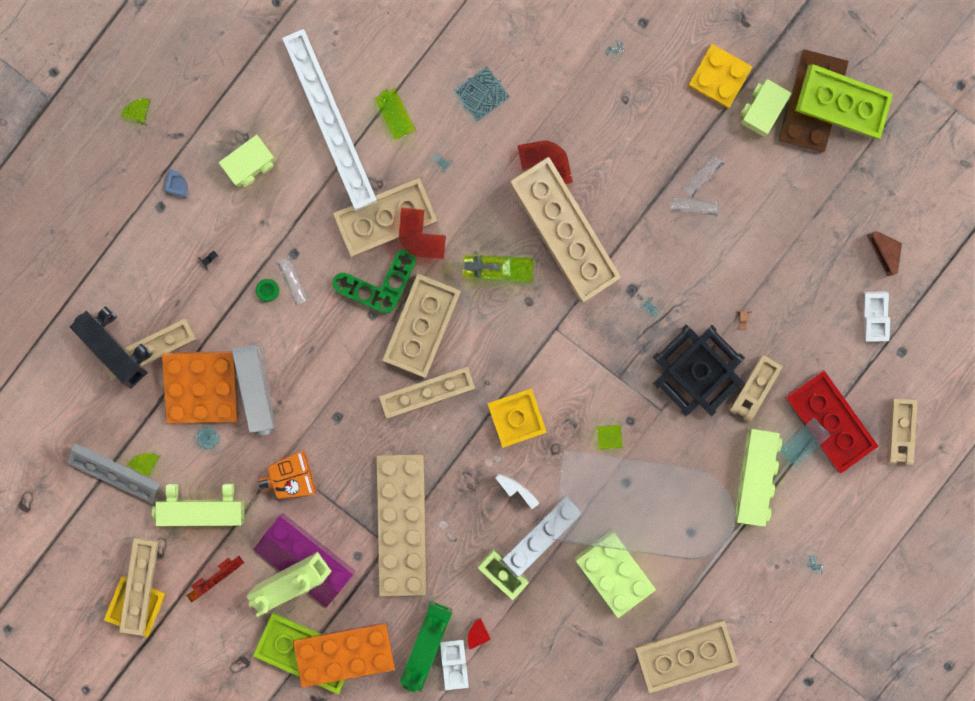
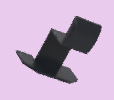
[198,251,218,270]

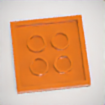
[162,351,238,423]

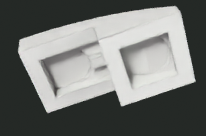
[863,291,890,342]
[495,473,540,509]
[440,640,469,690]

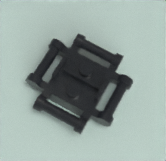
[652,324,745,417]

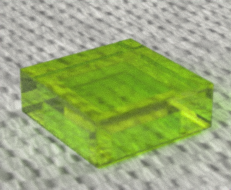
[597,424,623,450]

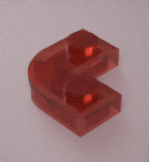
[517,140,573,184]
[399,207,446,259]
[186,556,245,603]

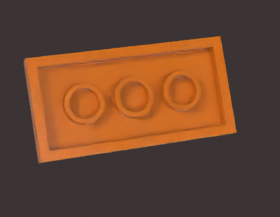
[293,622,395,688]

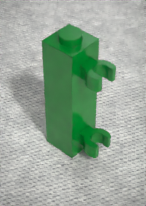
[399,601,453,693]

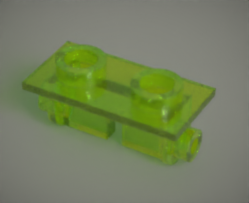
[374,88,416,140]

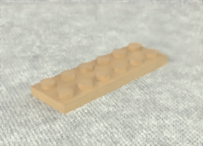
[508,157,621,303]
[377,454,427,596]

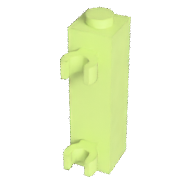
[152,484,244,526]
[246,552,331,617]

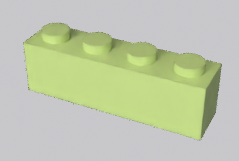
[734,428,782,527]

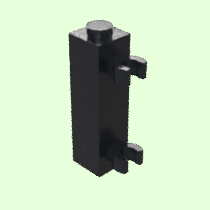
[70,306,153,389]

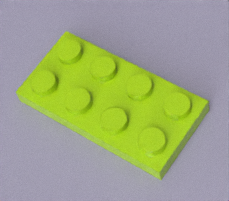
[796,64,893,139]
[253,612,345,694]

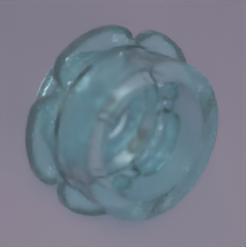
[197,426,220,449]

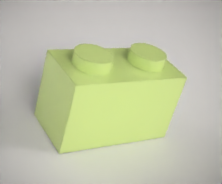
[740,79,791,137]
[219,135,276,188]
[478,547,529,600]

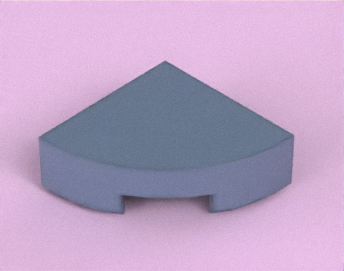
[164,169,188,198]

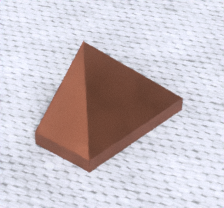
[867,231,902,276]

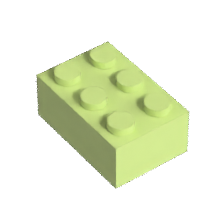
[574,530,656,618]

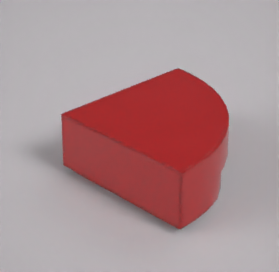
[468,618,491,650]

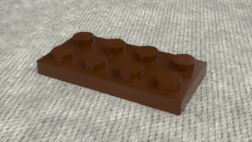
[778,49,849,153]

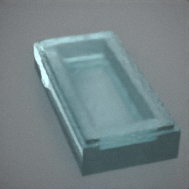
[780,418,830,467]

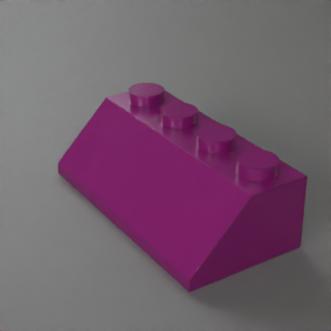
[253,513,356,608]

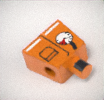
[258,449,317,499]

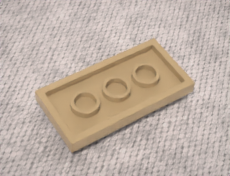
[333,178,438,257]
[382,274,461,378]
[634,619,739,694]

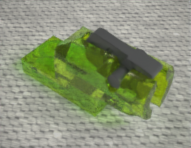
[462,254,534,282]

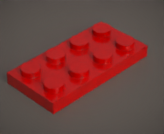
[785,370,879,474]

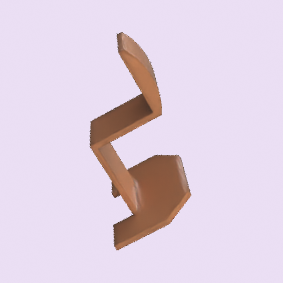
[736,311,752,329]

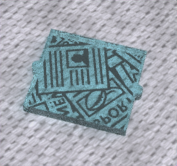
[454,66,510,122]

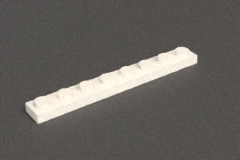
[282,29,377,211]

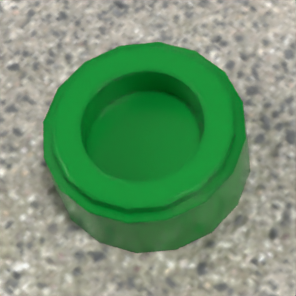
[256,279,280,302]

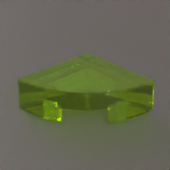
[121,98,151,123]
[128,453,161,476]

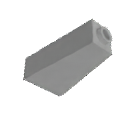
[232,345,276,436]

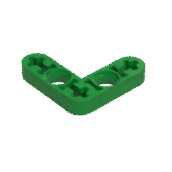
[332,249,416,313]

